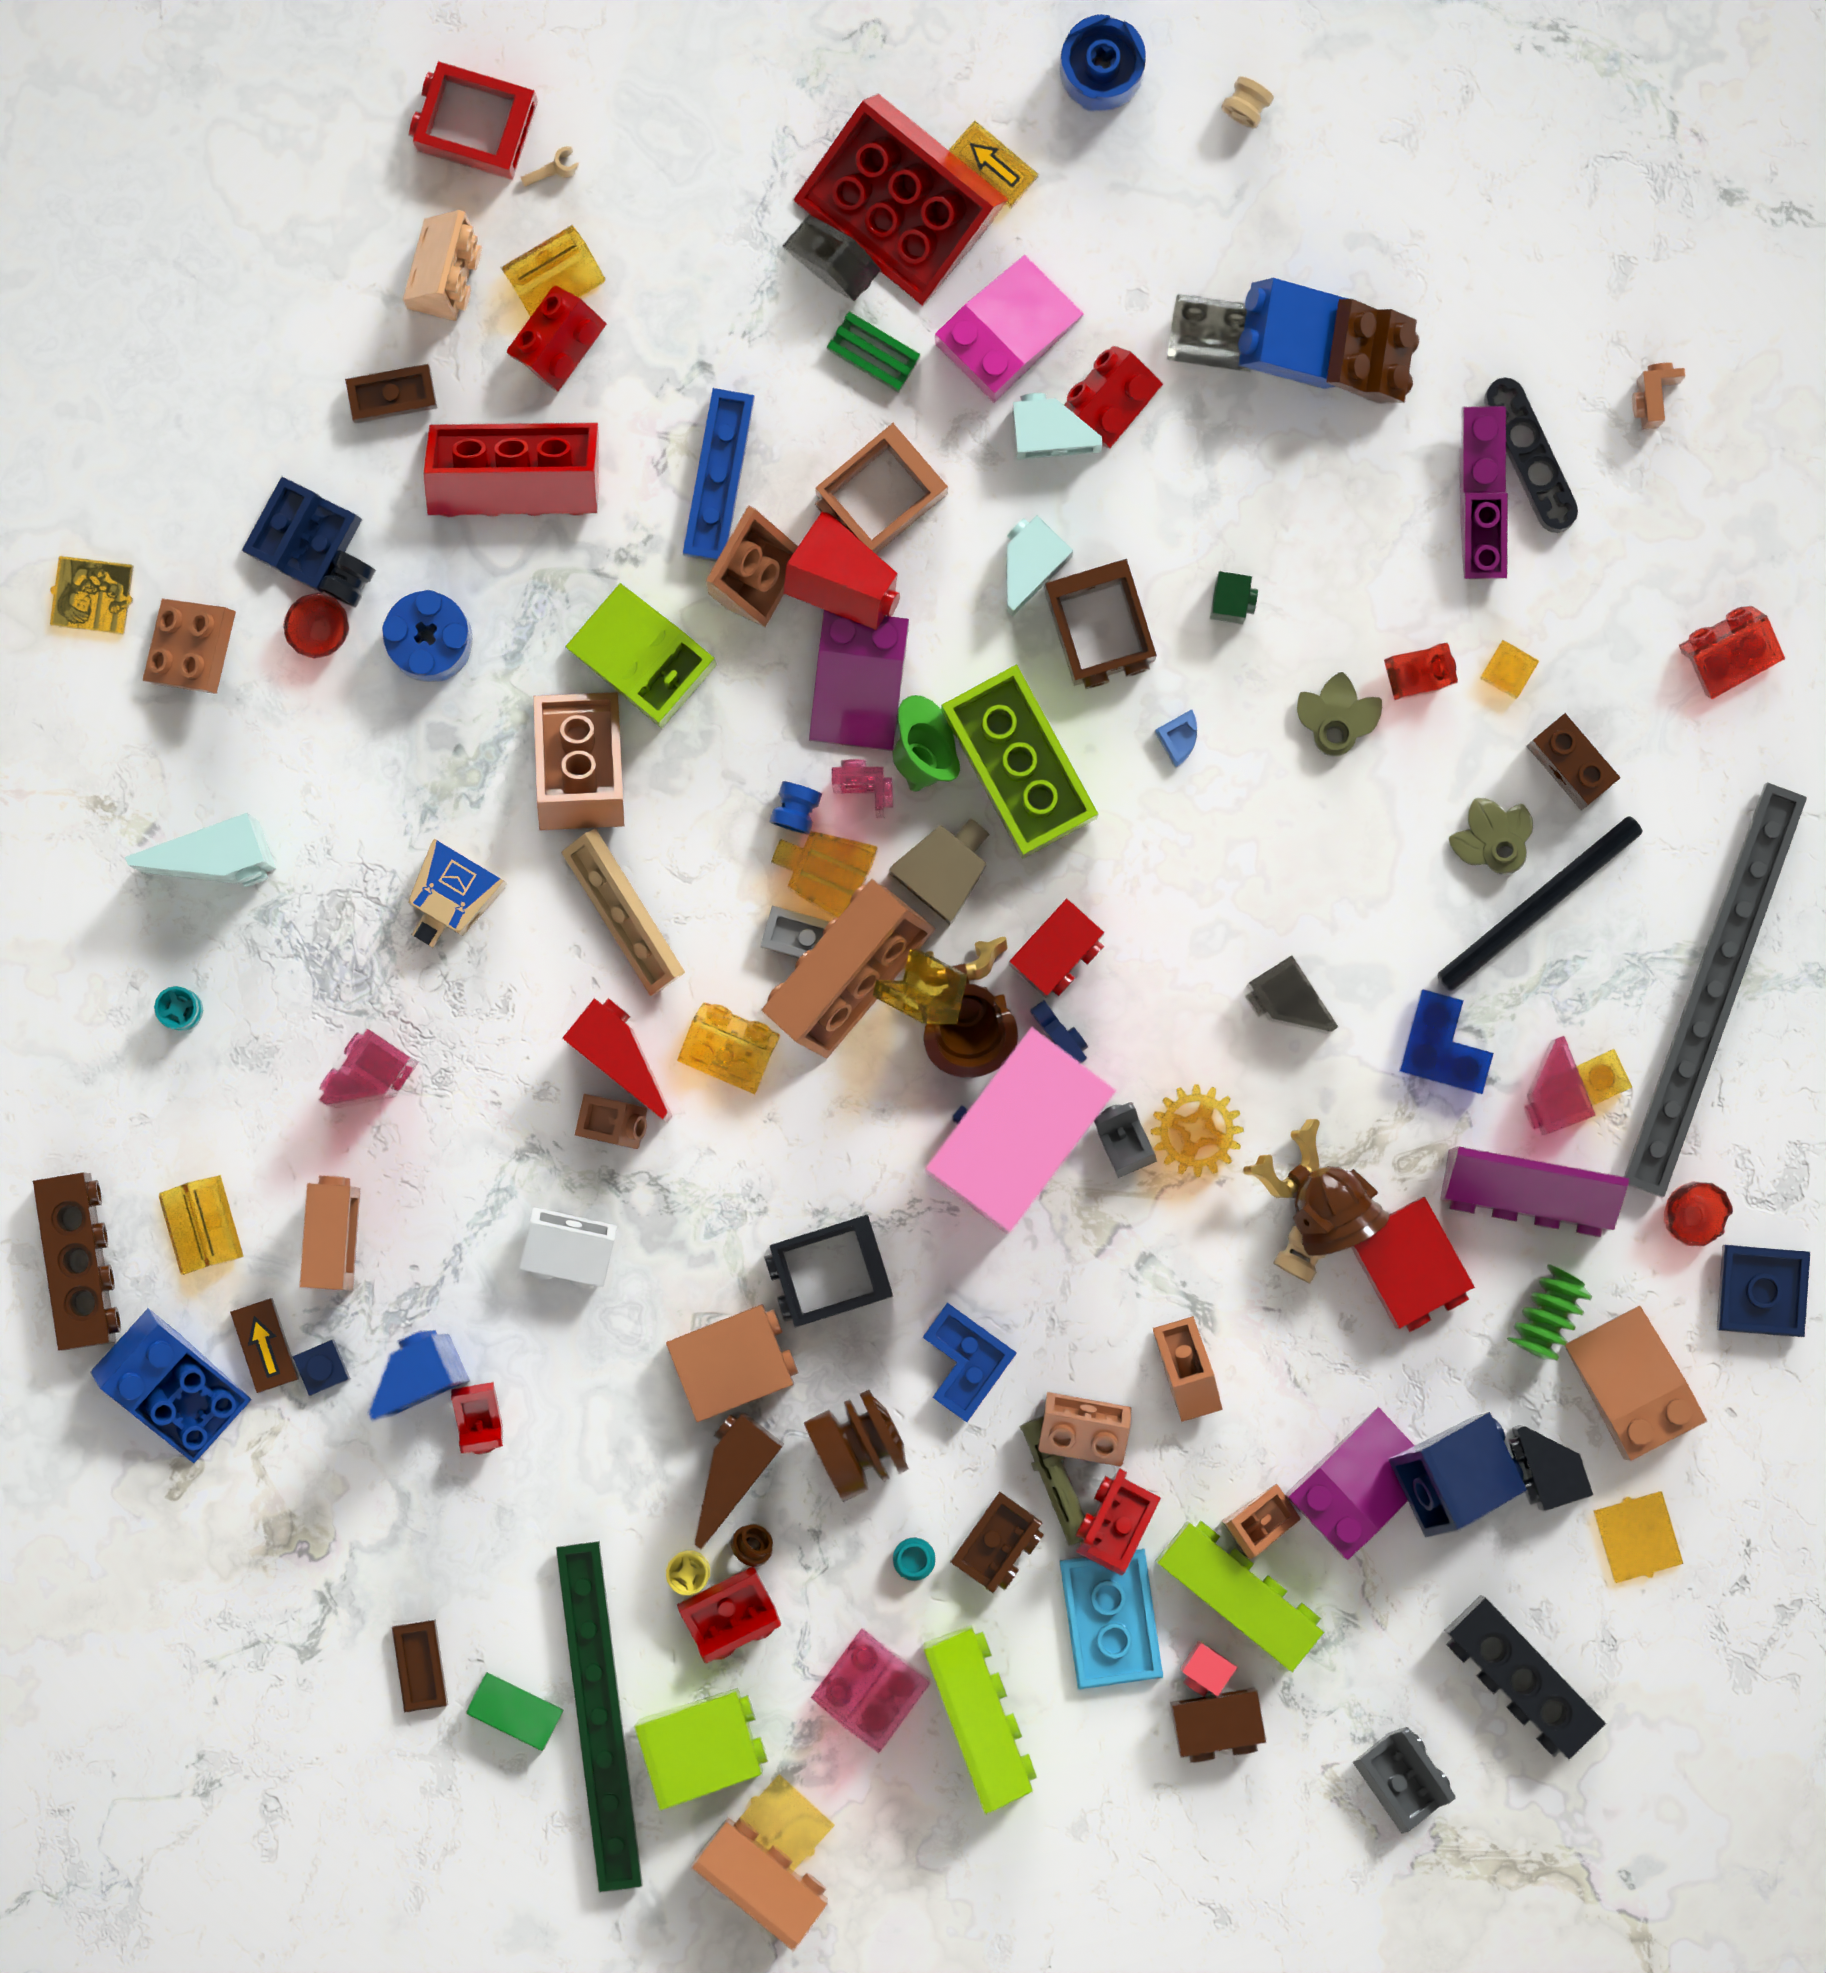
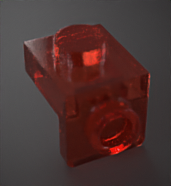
[1384,642,1458,700]

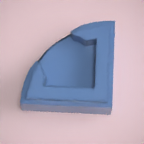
[1154,709,1197,768]

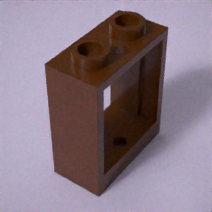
[1044,558,1157,689]

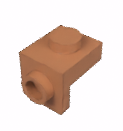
[1632,363,1686,429]

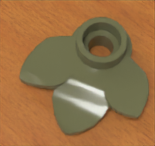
[1297,672,1382,756]
[1449,798,1533,875]

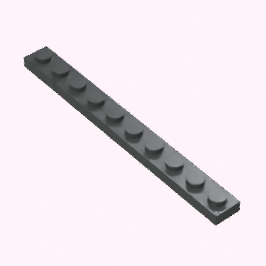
[1624,782,1807,1197]

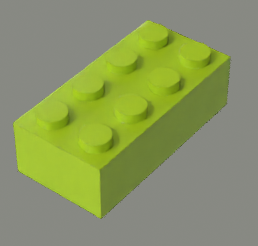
[941,664,1099,859]

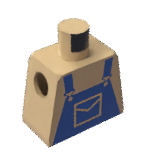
[408,839,507,948]

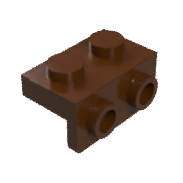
[950,1491,1044,1593]

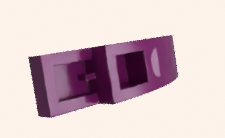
[1459,406,1508,579]

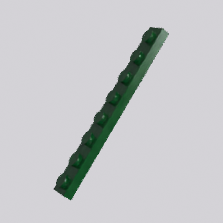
[556,1541,643,1892]

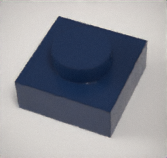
[292,1339,351,1396]

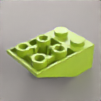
[565,583,717,729]

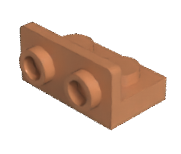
[1038,1392,1131,1466]

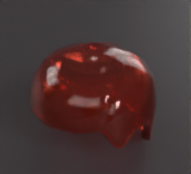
[283,593,349,659]
[1663,1181,1733,1246]

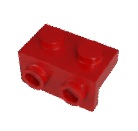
[506,285,607,392]
[1064,346,1163,448]
[1075,1469,1161,1576]
[677,1567,781,1663]

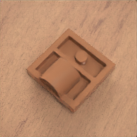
[143,598,236,694]

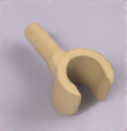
[521,146,579,187]

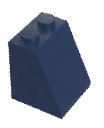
[1388,1412,1527,1537]

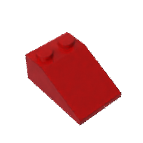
[562,998,672,1123]

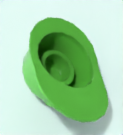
[892,695,960,792]

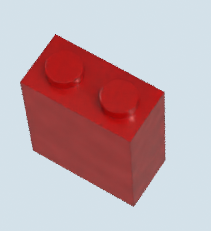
[1351,1197,1475,1332]

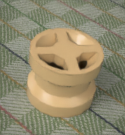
[1221,76,1274,128]

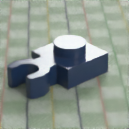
[1030,1000,1088,1064]

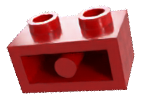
[1008,898,1105,998]

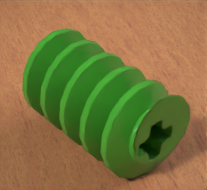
[1507,1264,1593,1361]

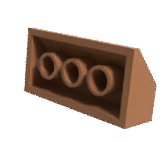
[761,879,936,1059]

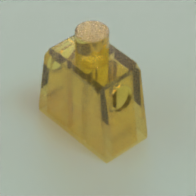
[771,831,878,918]

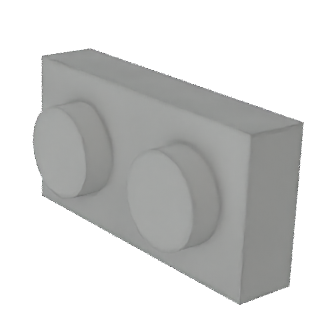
[760,905,829,958]

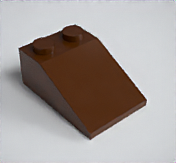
[694,1412,784,1550]

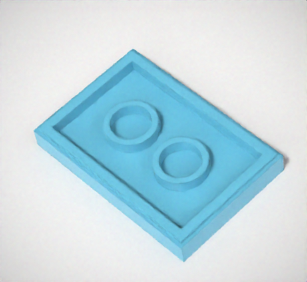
[1059,1548,1163,1690]

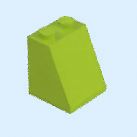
[634,1688,768,1810]

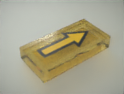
[949,120,1039,209]

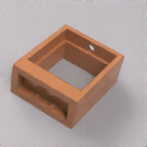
[815,423,948,554]
[300,1176,361,1290]

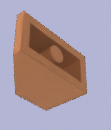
[1152,1316,1223,1422]

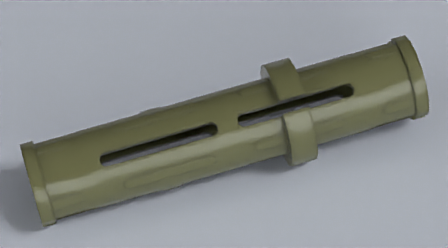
[1019,1416,1085,1546]

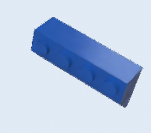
[369,1330,470,1420]

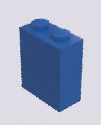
[1238,278,1348,389]

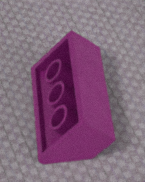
[1440,1146,1630,1237]

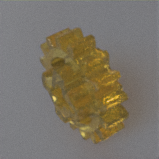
[1150,1084,1244,1177]

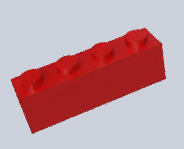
[423,423,599,517]

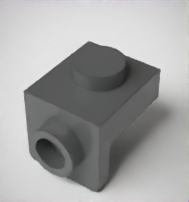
[1094,1102,1157,1178]

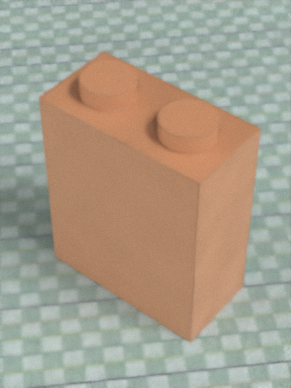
[666,1304,799,1422]

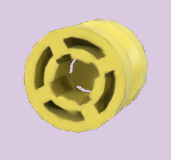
[666,1550,711,1595]

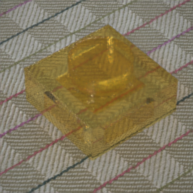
[1480,640,1539,699]
[1573,1049,1632,1106]

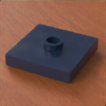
[1716,1245,1810,1337]

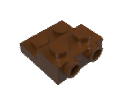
[1326,299,1419,403]

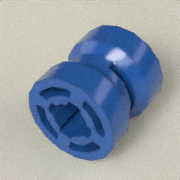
[769,781,822,835]

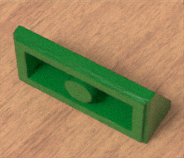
[466,1672,564,1751]

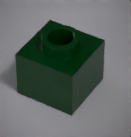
[1210,571,1258,624]

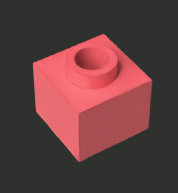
[1180,1640,1237,1697]

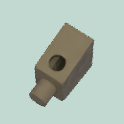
[889,818,990,925]

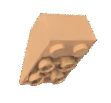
[403,210,482,321]

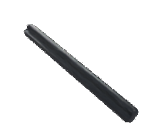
[1437,816,1643,991]

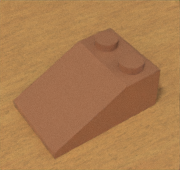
[706,505,798,627]
[533,692,624,830]
[1564,1306,1707,1461]

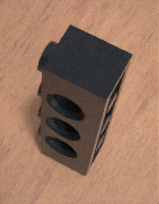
[1444,1595,1607,1760]

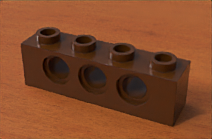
[33,1172,121,1351]

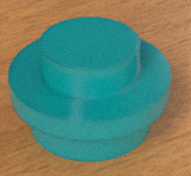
[893,1537,936,1581]

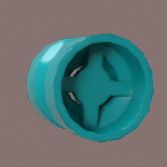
[154,986,203,1031]

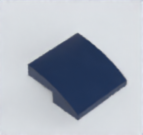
[242,476,362,594]

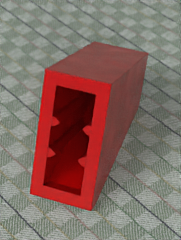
[783,511,900,630]

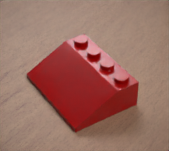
[793,94,1009,306]

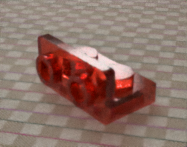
[1679,606,1786,699]

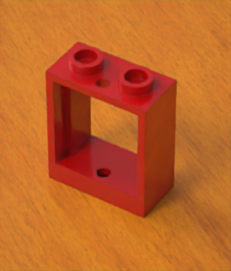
[409,61,538,180]

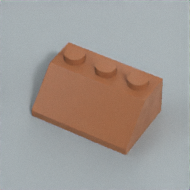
[691,1817,828,1951]

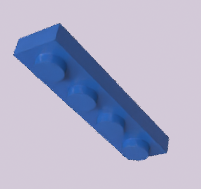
[683,388,755,562]

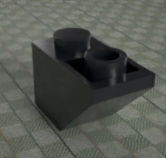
[1508,1425,1593,1511]

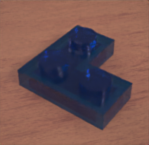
[1398,989,1494,1095]

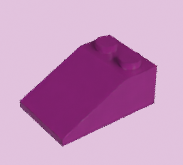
[809,610,909,751]
[1284,1407,1415,1560]

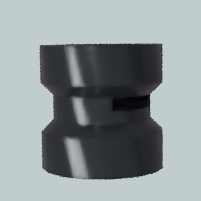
[319,550,376,608]

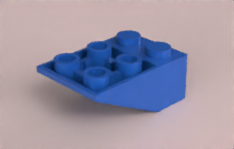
[90,1308,252,1463]

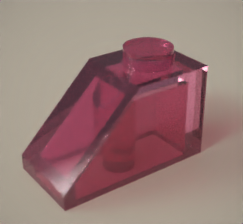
[1524,1036,1596,1135]

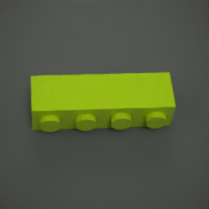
[1155,1521,1324,1672]

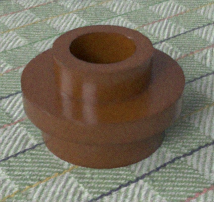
[731,1524,773,1567]

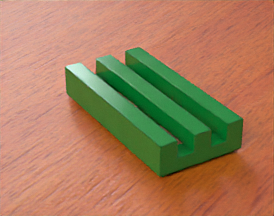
[827,311,921,393]

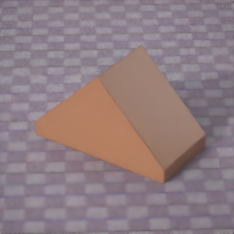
[1222,1484,1301,1560]

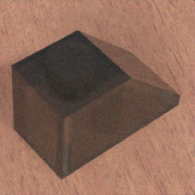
[782,214,882,301]
[1245,955,1338,1034]

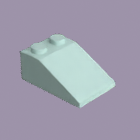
[125,813,276,887]

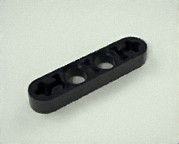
[1484,377,1578,533]

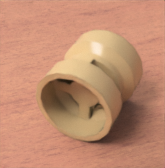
[1273,1226,1326,1284]

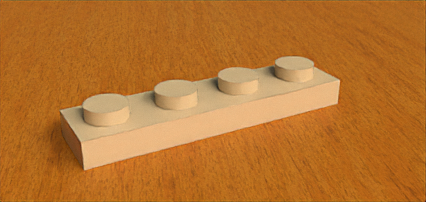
[561,828,685,996]

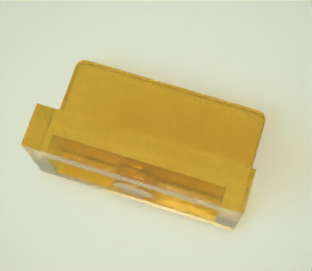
[501,224,605,317]
[873,949,967,1024]
[159,1175,244,1275]

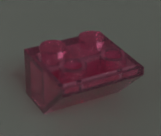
[319,1028,419,1109]
[811,1628,931,1753]

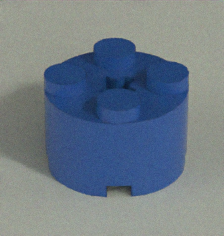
[1060,14,1146,111]
[382,590,472,682]

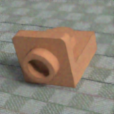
[575,1094,647,1149]

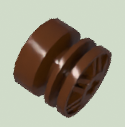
[804,1389,909,1503]

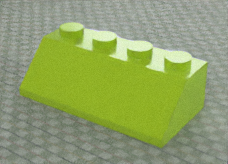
[924,1625,1038,1814]

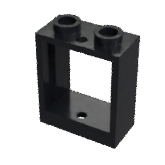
[764,1214,894,1327]

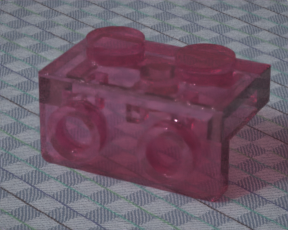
[832,759,893,818]

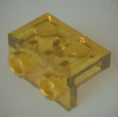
[677,1002,781,1094]

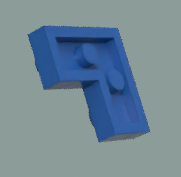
[922,1303,1017,1422]

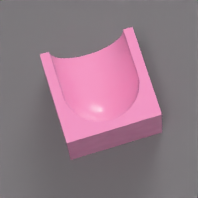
[925,1027,1116,1234]

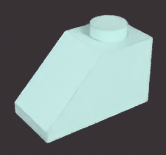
[1012,393,1102,460]
[1006,515,1073,617]

